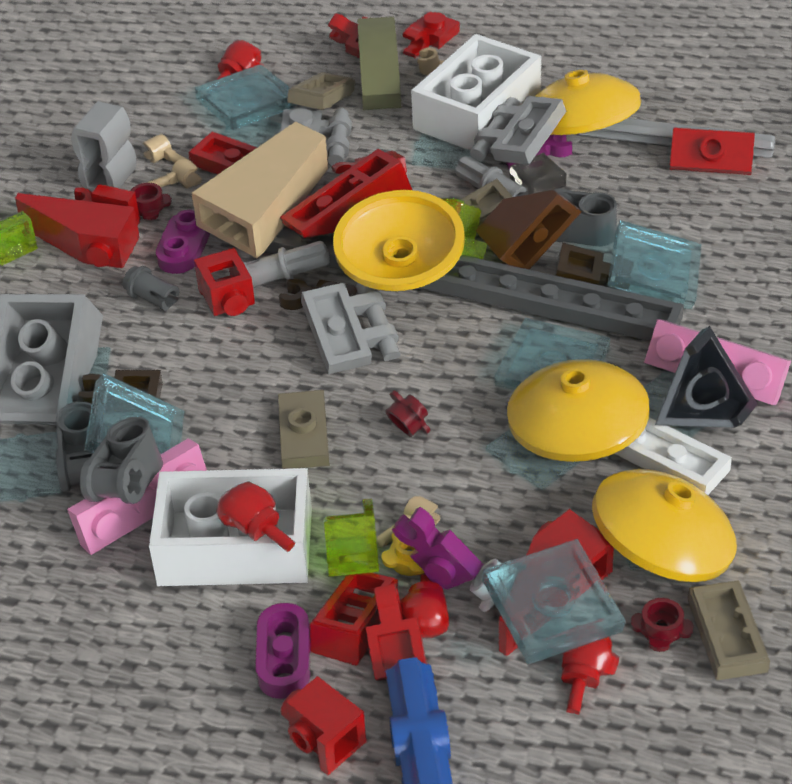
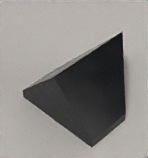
[655,326,757,428]

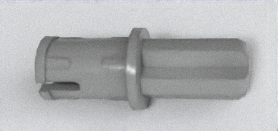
[455,156,528,197]
[243,241,330,288]

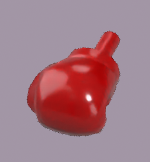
[211,40,264,91]
[216,481,295,552]
[400,573,449,639]
[561,627,620,714]

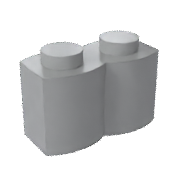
[71,101,136,192]

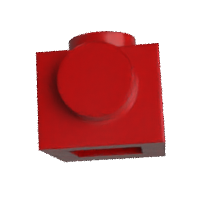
[194,248,255,316]
[281,676,367,775]

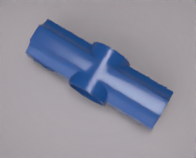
[386,658,453,784]

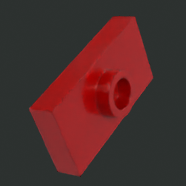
[670,127,755,175]

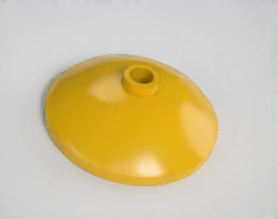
[536,70,641,135]
[333,190,465,291]
[507,359,650,462]
[592,469,737,582]

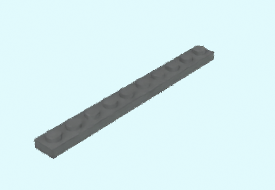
[264,225,684,341]

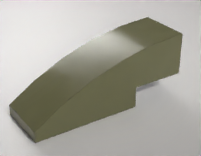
[357,17,401,110]

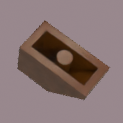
[475,190,581,270]

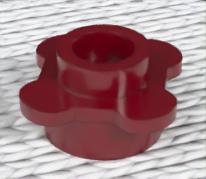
[130,183,172,220]
[385,390,431,437]
[630,598,694,652]

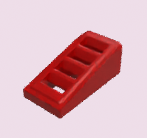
[310,568,398,666]

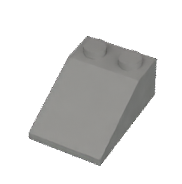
[0,294,103,425]

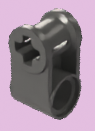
[552,188,617,247]
[56,402,104,492]
[80,417,163,504]

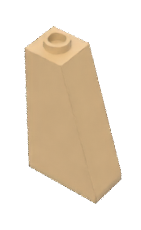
[192,121,328,258]

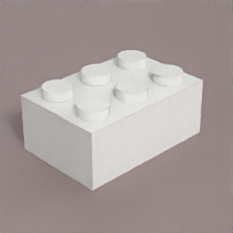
[411,34,541,150]
[149,468,312,586]

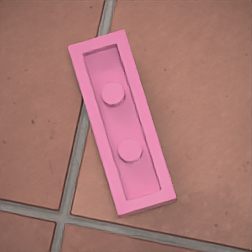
[644,319,791,405]
[67,438,207,555]

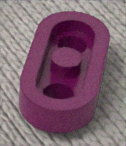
[156,209,210,274]
[256,603,310,699]

